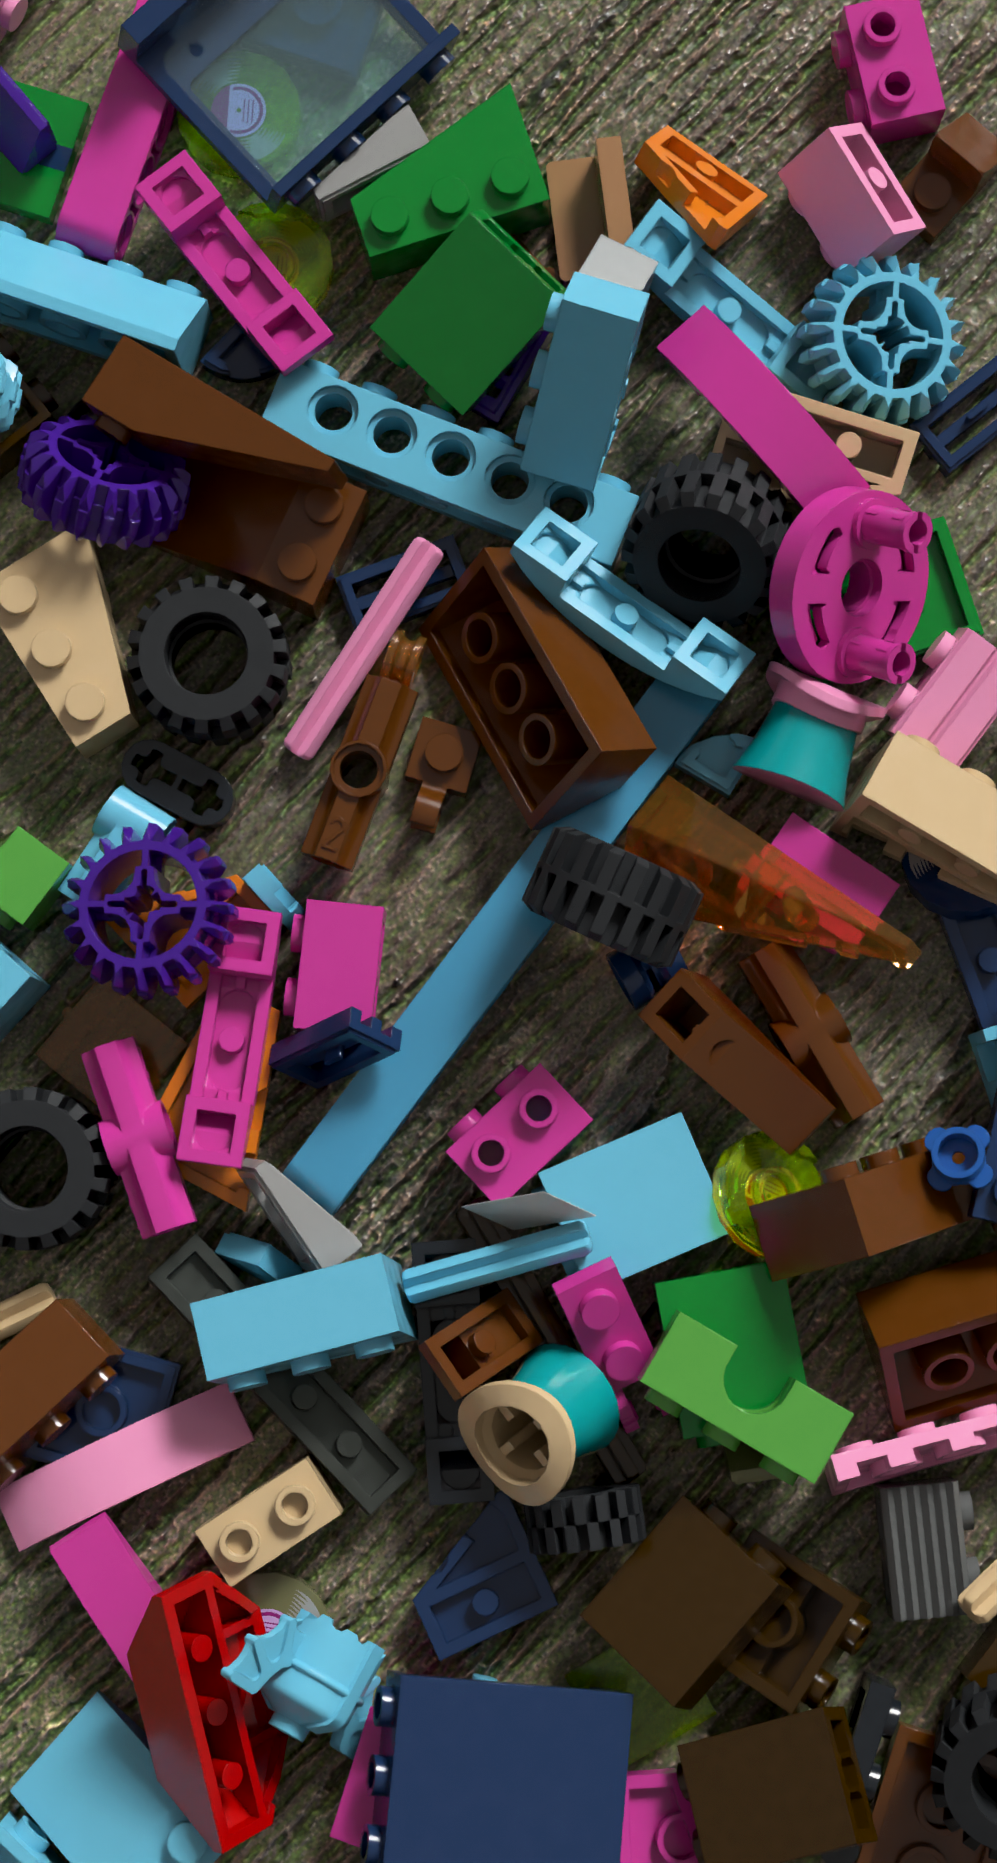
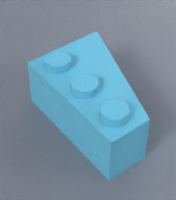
[515,271,650,491]
[190,1253,419,1393]

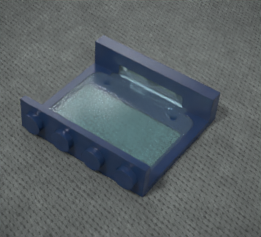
[118,0,461,214]

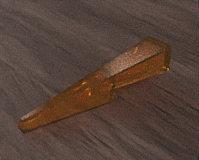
[624,775,922,970]

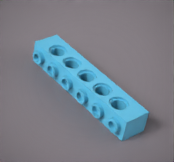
[262,359,640,573]

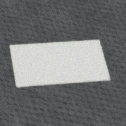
[461,1191,596,1230]

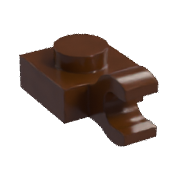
[405,716,482,835]

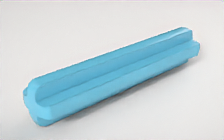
[402,1220,593,1304]

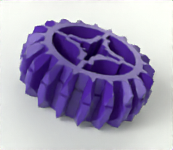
[17,414,191,550]
[61,823,239,1000]

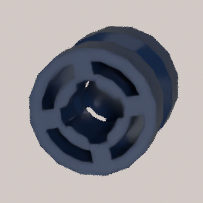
[605,950,689,1011]

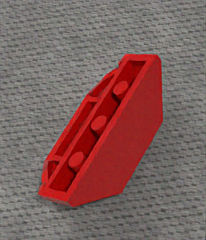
[127,1571,288,1854]

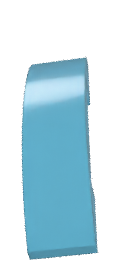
[623,199,851,402]
[510,507,756,701]

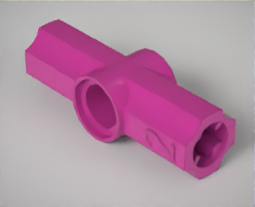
[81,1036,197,1240]

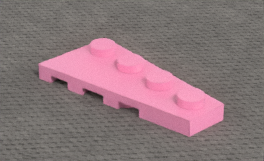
[825,1404,997,1496]

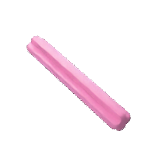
[284,537,443,761]

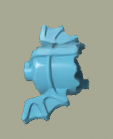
[220,1608,386,1760]

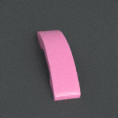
[0,1383,256,1552]

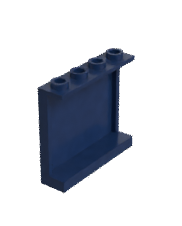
[360,1670,634,1863]

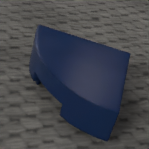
[200,323,279,383]

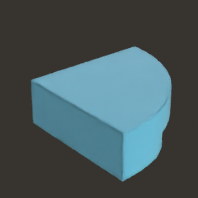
[674,733,753,798]
[242,864,306,932]
[214,1232,304,1283]

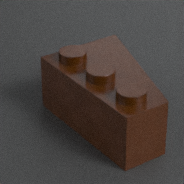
[749,1137,974,1282]

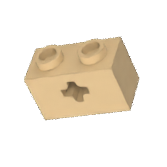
[195,1453,346,1587]

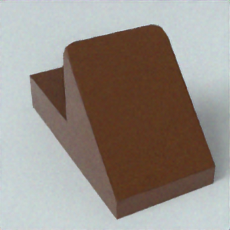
[900,112,997,245]
[418,1287,544,1402]

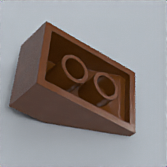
[151,458,370,621]

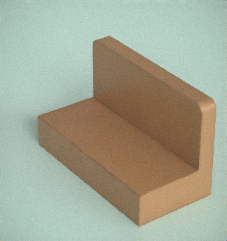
[546,136,633,285]

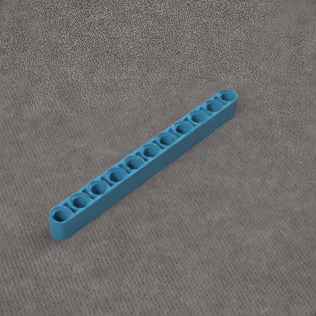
[282,674,742,1216]

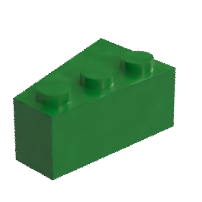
[350,83,550,281]

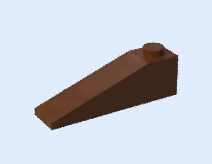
[82,335,348,490]

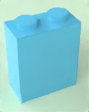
[531,1112,733,1279]

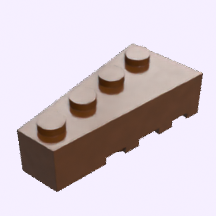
[0,1298,125,1492]

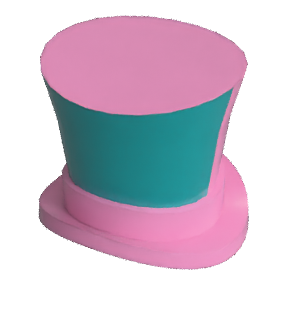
[732,661,888,812]

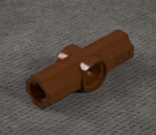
[300,674,419,873]
[737,935,884,1129]

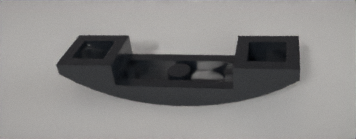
[411,1238,495,1506]

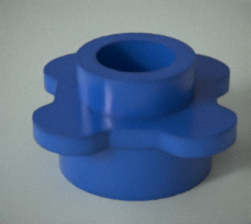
[924,1125,993,1192]

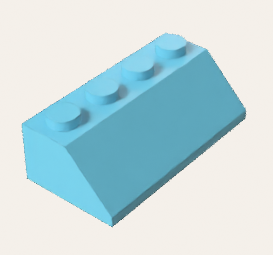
[0,221,213,375]

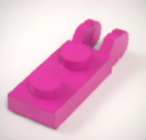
[551,1256,669,1434]

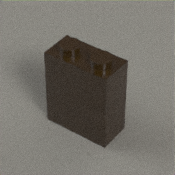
[580,1495,794,1711]
[677,1706,878,1863]

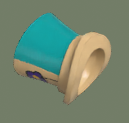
[458,1343,620,1506]

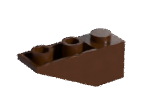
[638,968,837,1156]

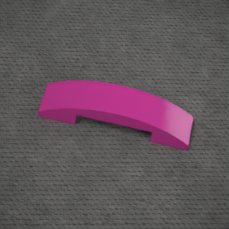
[135,149,335,377]
[656,305,871,510]
[176,906,283,1170]

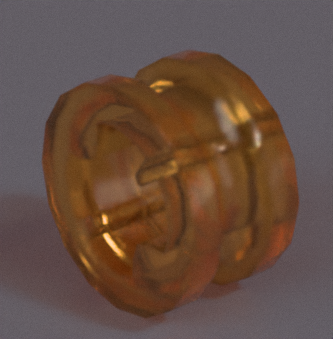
[379,628,428,689]

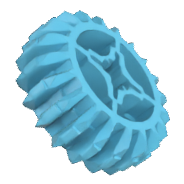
[795,255,966,426]

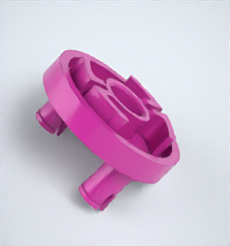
[769,486,933,685]

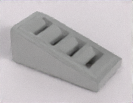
[313,105,429,222]
[236,1158,362,1271]

